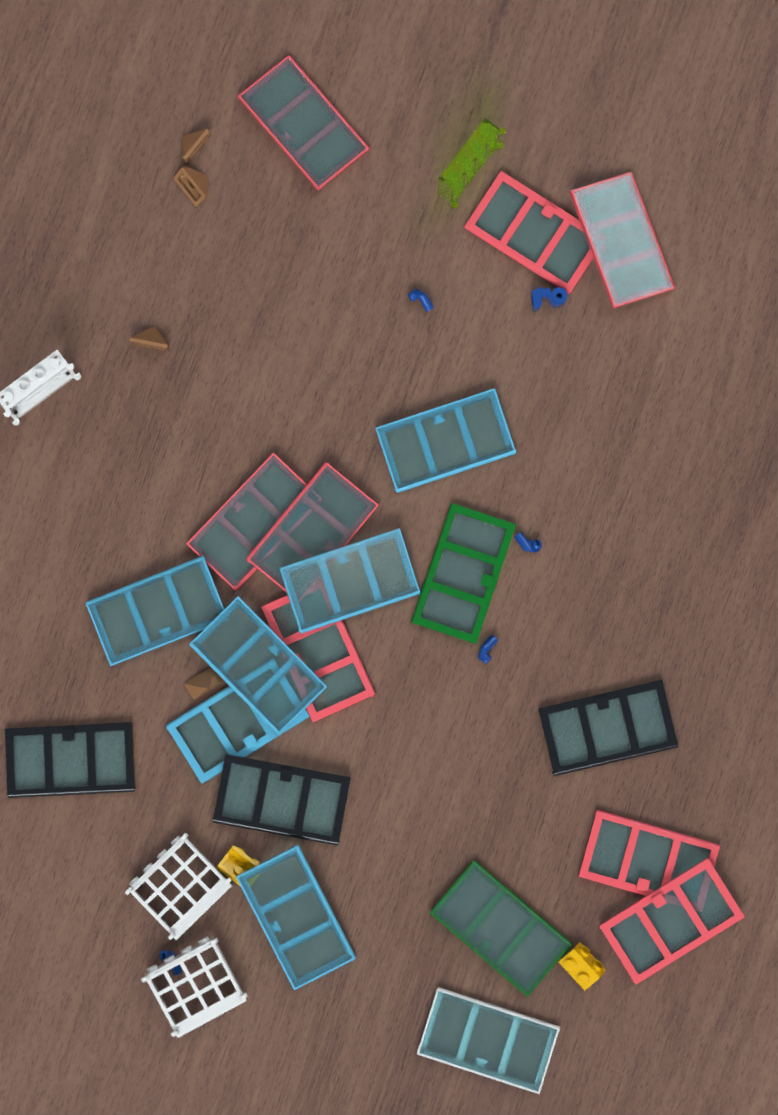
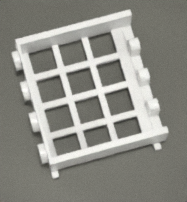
[125,833,233,940]
[141,936,248,1038]

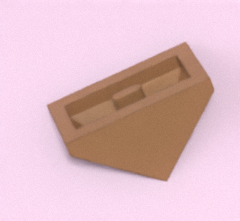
[182,129,211,164]
[173,166,208,207]
[130,326,169,352]
[184,667,224,700]

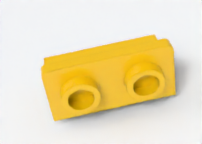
[216,845,261,887]
[559,942,606,991]

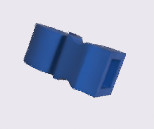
[531,287,568,312]

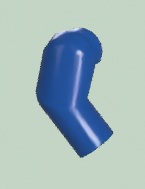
[408,289,434,312]
[514,532,542,553]
[478,635,498,664]
[159,950,182,975]

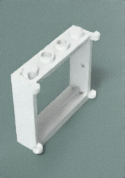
[0,350,81,426]

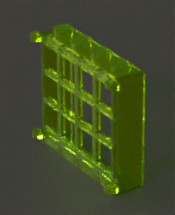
[438,118,506,209]

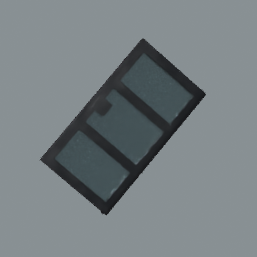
[538,680,678,776]
[5,722,136,798]
[212,754,351,846]

